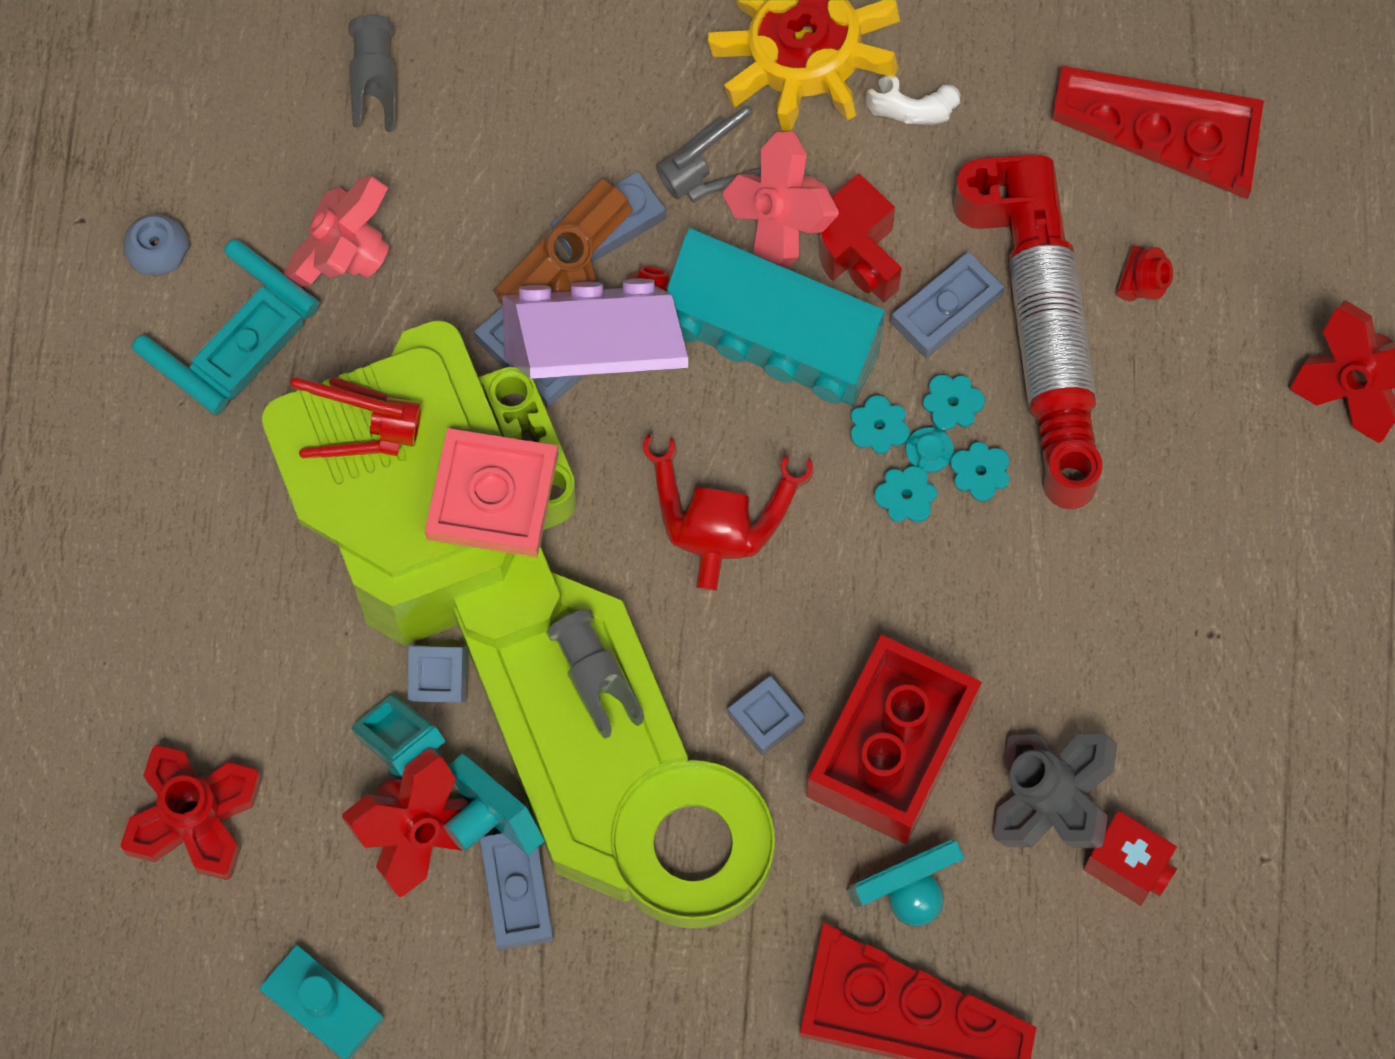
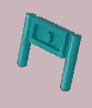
[132,239,320,416]

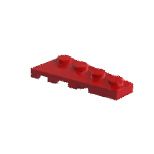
[1052,66,1264,199]
[799,922,1037,1059]

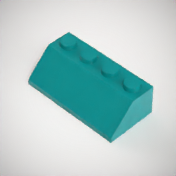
[667,228,885,407]

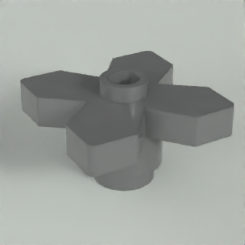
[993,733,1117,848]

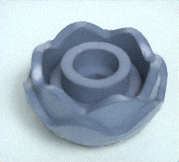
[123,214,189,276]

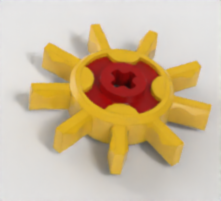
[708,0,900,131]

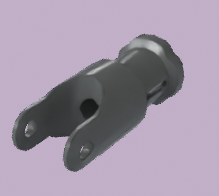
[348,15,396,132]
[546,609,643,738]

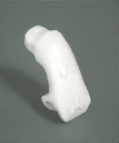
[865,75,961,125]

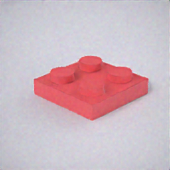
[425,428,559,557]

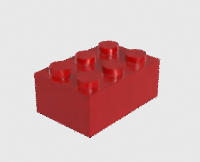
[806,635,982,845]

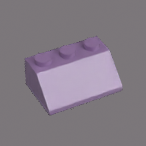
[503,279,688,379]

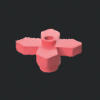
[723,131,839,269]
[283,175,389,288]

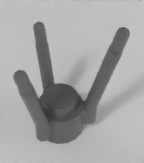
[655,106,761,203]

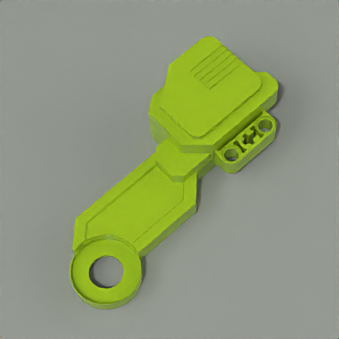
[262,321,775,929]

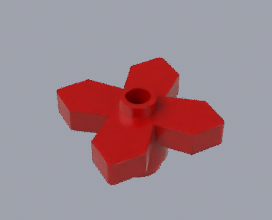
[1291,301,1395,443]
[120,745,261,880]
[342,748,470,897]

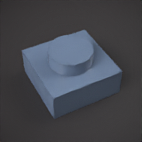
[408,645,467,703]
[727,676,805,756]

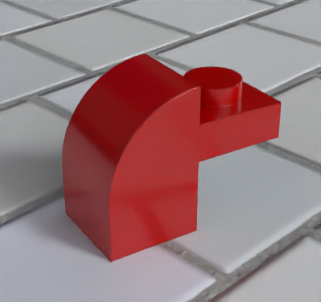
[819,173,902,303]

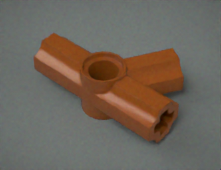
[492,179,633,306]

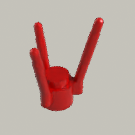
[290,377,422,459]

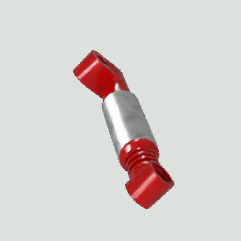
[953,155,1103,510]

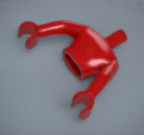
[643,434,814,591]

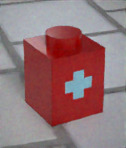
[1084,811,1178,906]

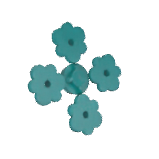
[851,375,1010,523]

